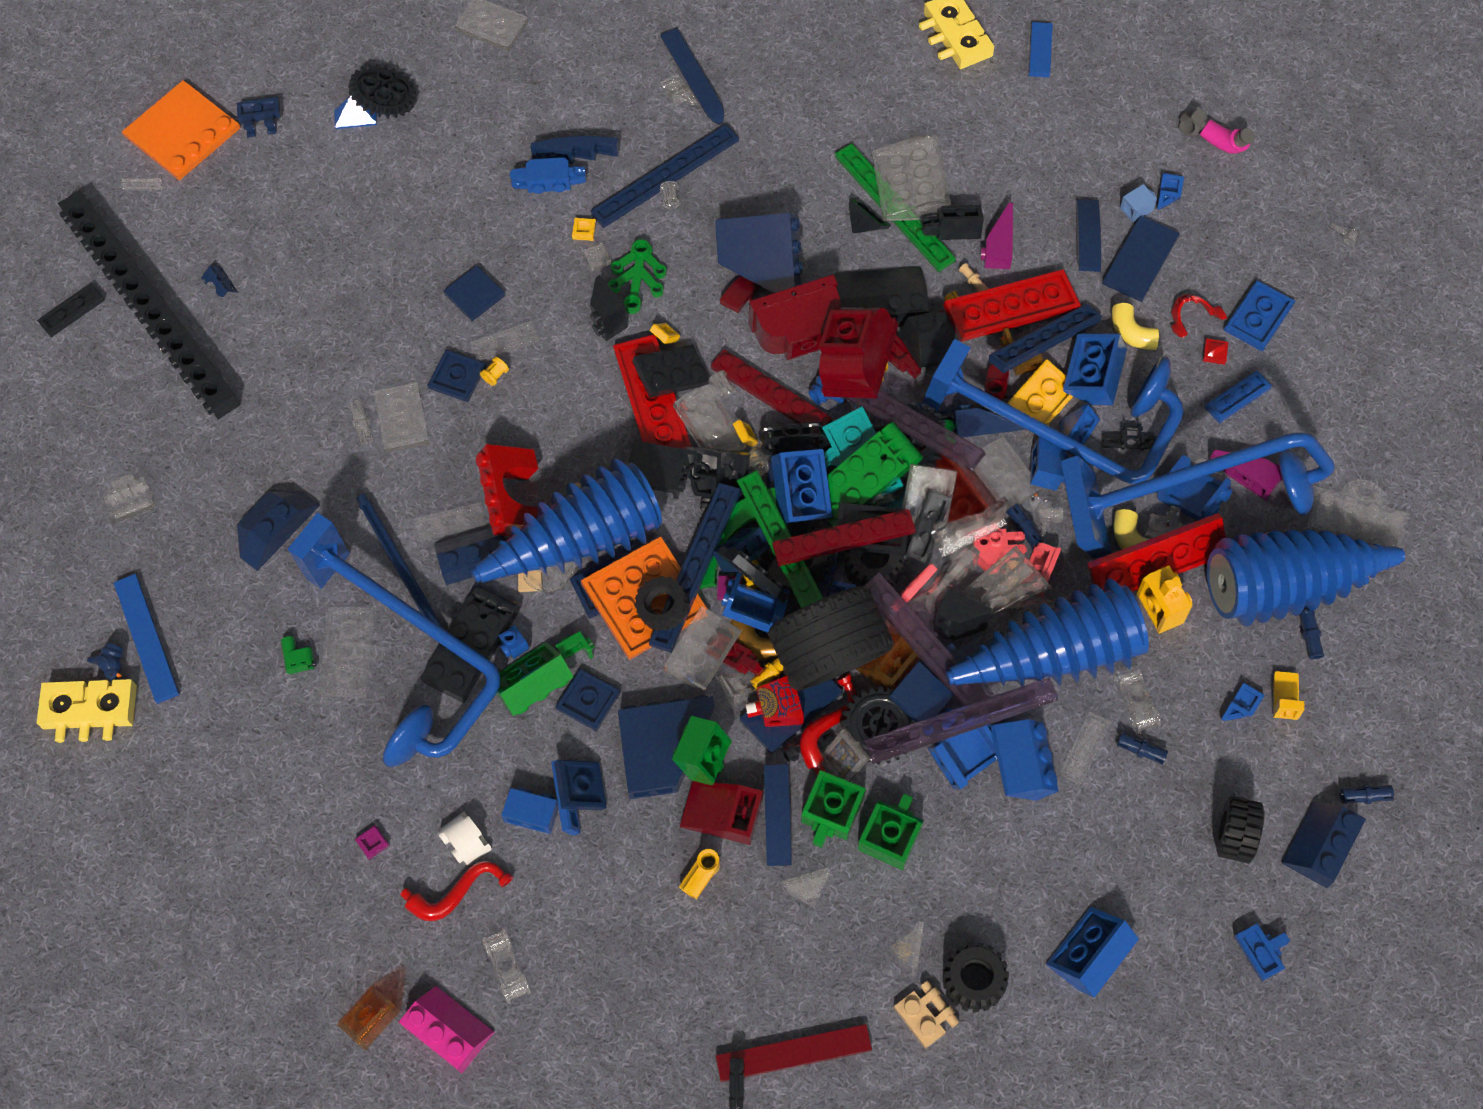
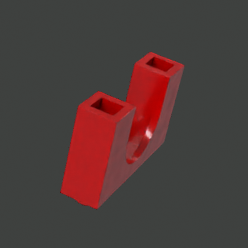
[476,444,539,537]

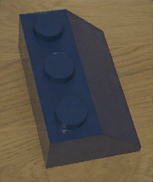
[435,527,506,585]
[1282,801,1366,888]

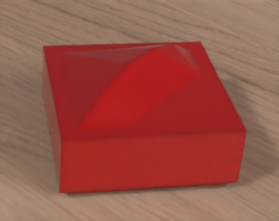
[1203,339,1228,365]

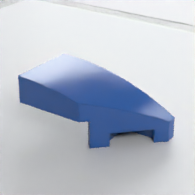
[1157,173,1184,210]
[1221,683,1265,721]

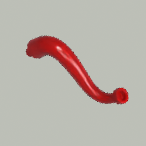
[800,673,857,776]
[400,861,513,921]

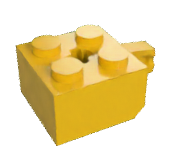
[1137,566,1192,634]

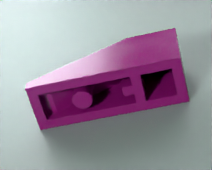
[980,203,1013,269]
[1210,450,1282,501]

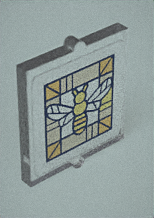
[822,729,870,782]

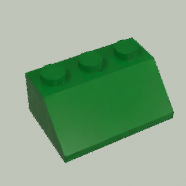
[496,642,574,716]

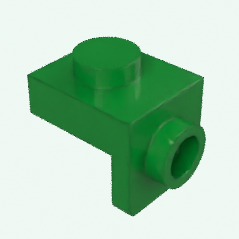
[555,631,595,660]

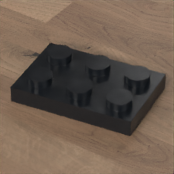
[632,345,710,398]
[837,503,907,556]
[717,546,789,604]

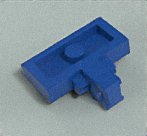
[1234,923,1290,982]

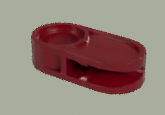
[985,364,1009,400]

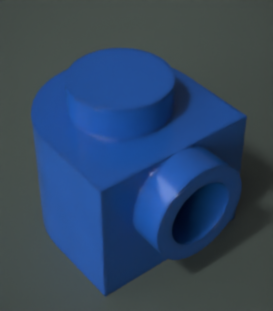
[498,625,529,659]

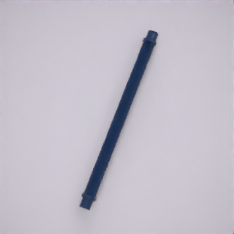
[357,493,445,644]

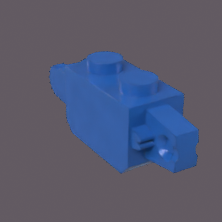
[509,157,586,194]

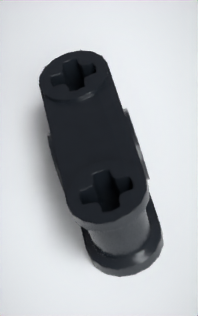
[758,421,826,455]

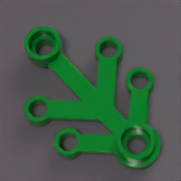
[608,239,667,314]

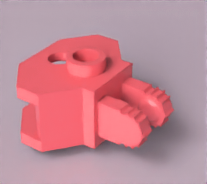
[973,520,1027,573]

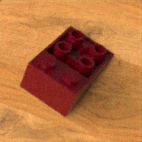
[680,781,763,845]

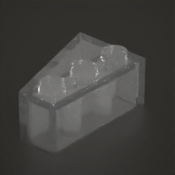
[962,546,1052,615]

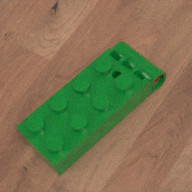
[827,422,923,527]

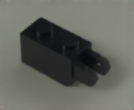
[919,205,984,240]

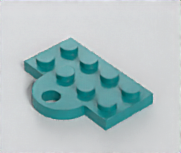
[822,406,904,505]

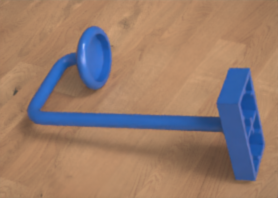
[922,339,1183,484]
[1061,432,1335,559]
[287,512,500,767]

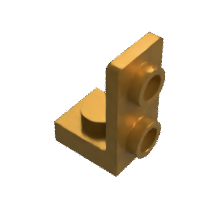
[1000,328,1043,376]

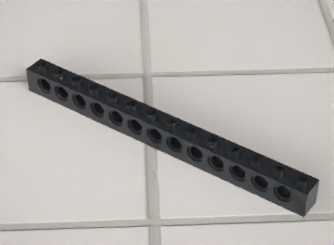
[58,190,240,420]

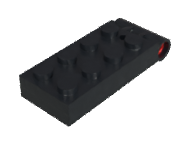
[420,584,521,703]

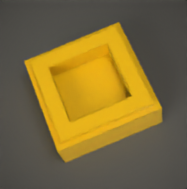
[572,218,596,241]
[650,323,680,344]
[733,420,758,447]

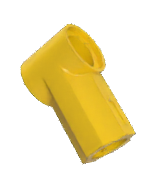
[679,849,720,900]

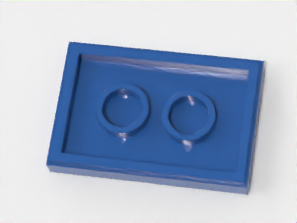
[1224,280,1296,352]

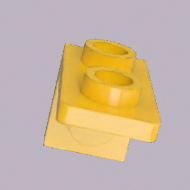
[1273,671,1304,720]

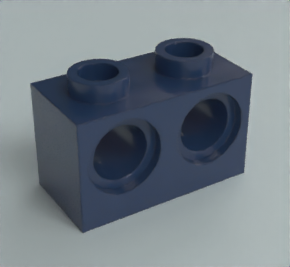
[712,527,770,572]

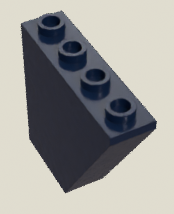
[715,213,803,296]
[618,695,714,799]

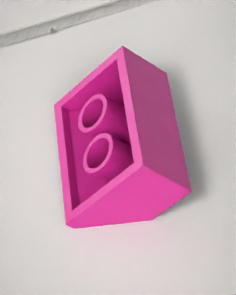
[399,986,495,1074]

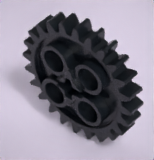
[348,64,417,119]

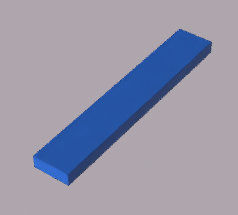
[114,574,180,704]

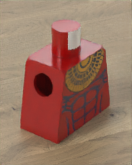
[745,676,804,727]

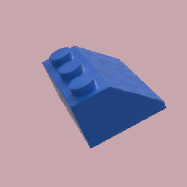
[1063,334,1127,405]
[771,449,833,525]
[991,719,1059,801]
[1046,906,1139,998]

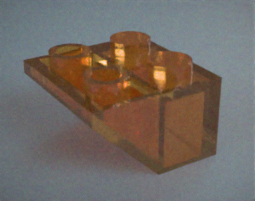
[856,632,921,691]

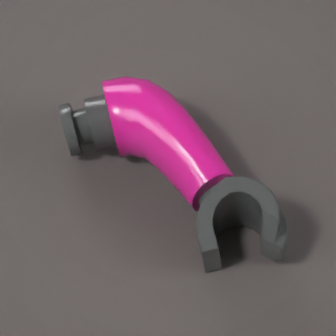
[1179,106,1255,154]

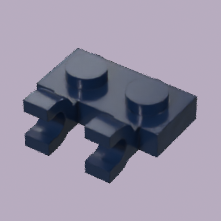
[237,97,281,138]

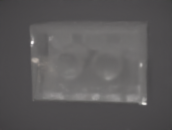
[662,606,742,691]

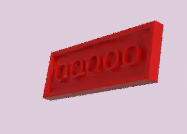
[943,269,1081,342]
[613,334,692,448]
[1087,513,1226,592]

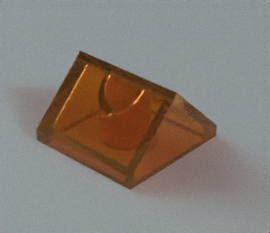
[337,986,401,1051]

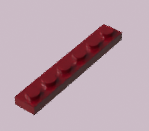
[711,349,832,433]
[772,509,916,567]

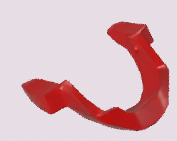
[1171,294,1227,338]

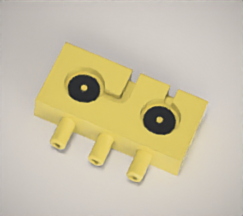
[919,0,994,69]
[37,679,137,743]

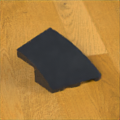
[678,447,750,499]

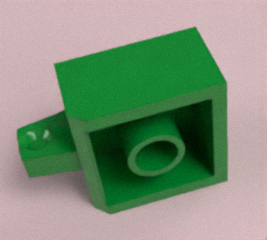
[672,716,732,785]
[801,770,866,848]
[858,794,924,871]

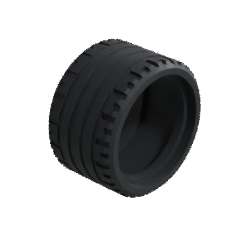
[768,586,894,691]

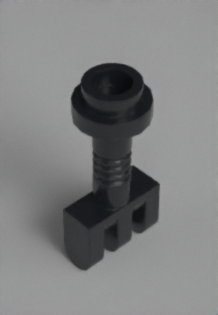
[782,729,836,762]

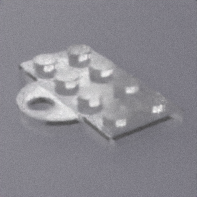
[1306,479,1409,548]

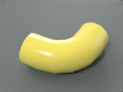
[1112,303,1159,350]
[1113,509,1149,550]

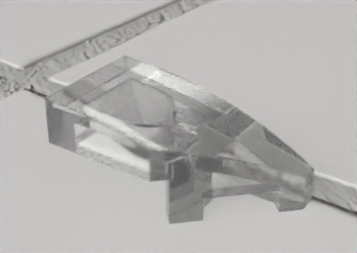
[659,74,697,105]

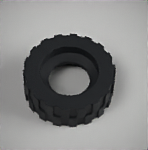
[635,576,690,631]

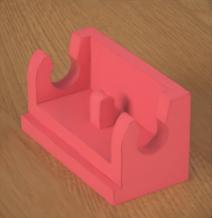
[1018,543,1061,597]

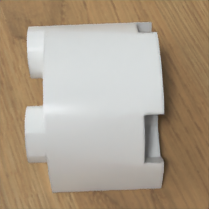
[437,812,492,867]

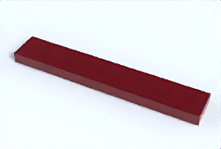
[716,1024,872,1083]

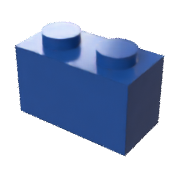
[1030,437,1068,491]
[501,787,559,834]

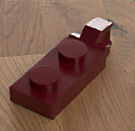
[888,335,922,379]
[706,633,765,677]

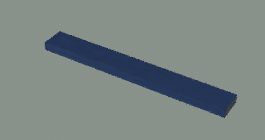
[591,124,739,229]
[649,483,741,653]

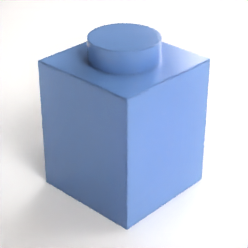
[1120,184,1157,223]

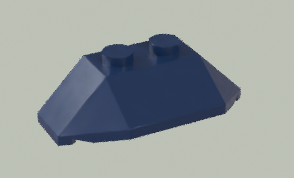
[237,491,320,571]

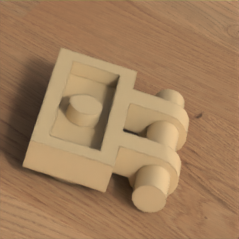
[894,981,960,1049]

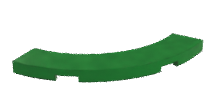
[700,488,778,589]

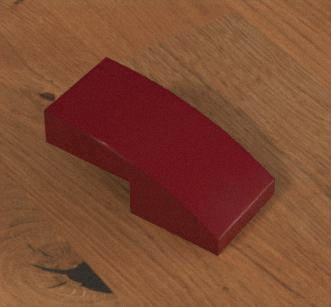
[720,276,761,314]

